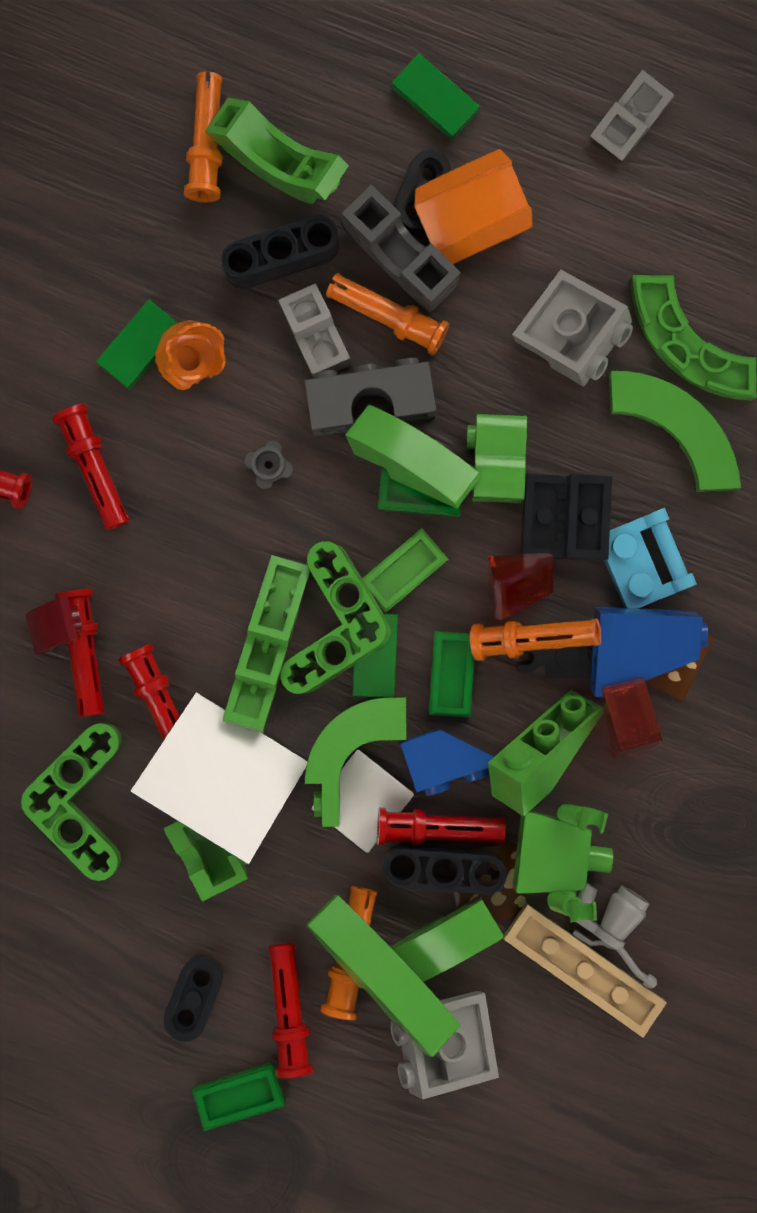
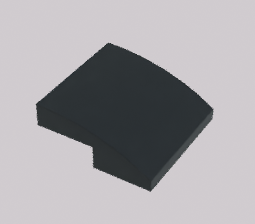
[520,474,612,560]

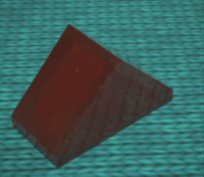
[488,553,553,620]
[602,677,663,758]

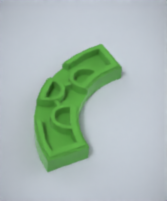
[630,275,756,401]
[609,371,741,492]

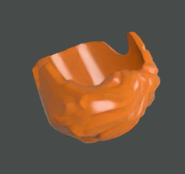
[155,320,226,390]

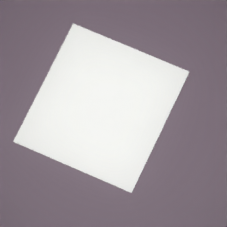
[131,693,307,864]

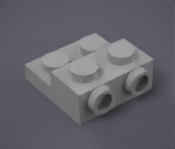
[512,269,633,387]
[391,991,499,1100]

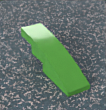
[223,555,310,733]
[306,895,461,1057]

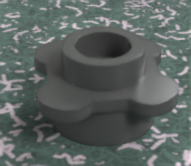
[245,441,293,489]

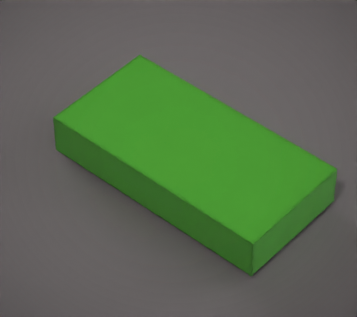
[362,528,449,614]

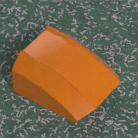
[414,149,533,264]

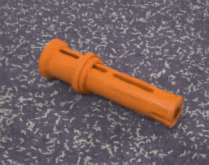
[184,72,223,202]
[326,273,450,356]
[470,618,602,661]
[320,886,378,1020]

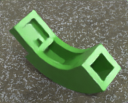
[205,98,349,205]
[305,697,406,827]

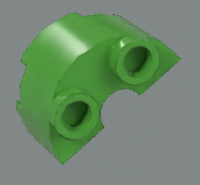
[163,821,252,902]

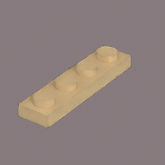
[503,903,667,1038]

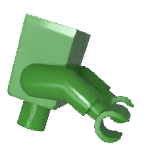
[513,804,613,922]

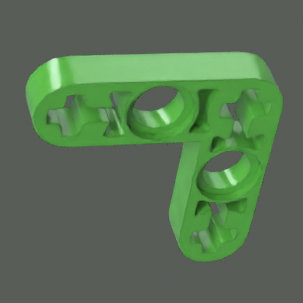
[280,541,391,694]
[21,723,123,881]

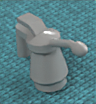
[573,882,657,988]

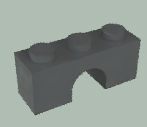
[341,184,461,314]
[304,358,436,437]

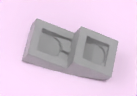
[590,70,674,161]
[278,283,352,375]

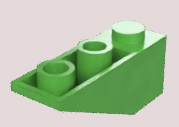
[488,689,604,816]

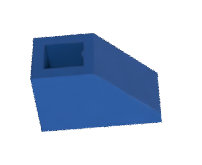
[400,729,494,796]

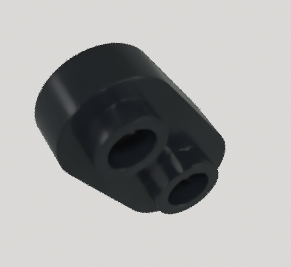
[393,149,451,232]
[164,955,223,1042]

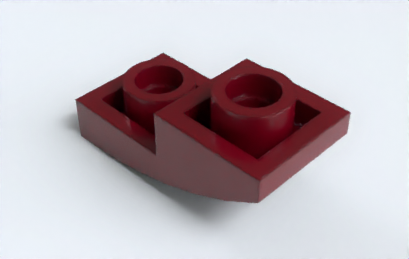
[25,597,82,655]

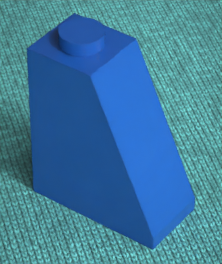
[589,607,708,697]

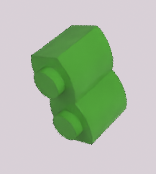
[466,414,527,503]

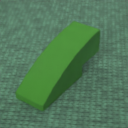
[345,404,480,508]
[390,895,504,982]

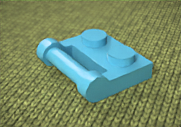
[604,508,697,609]

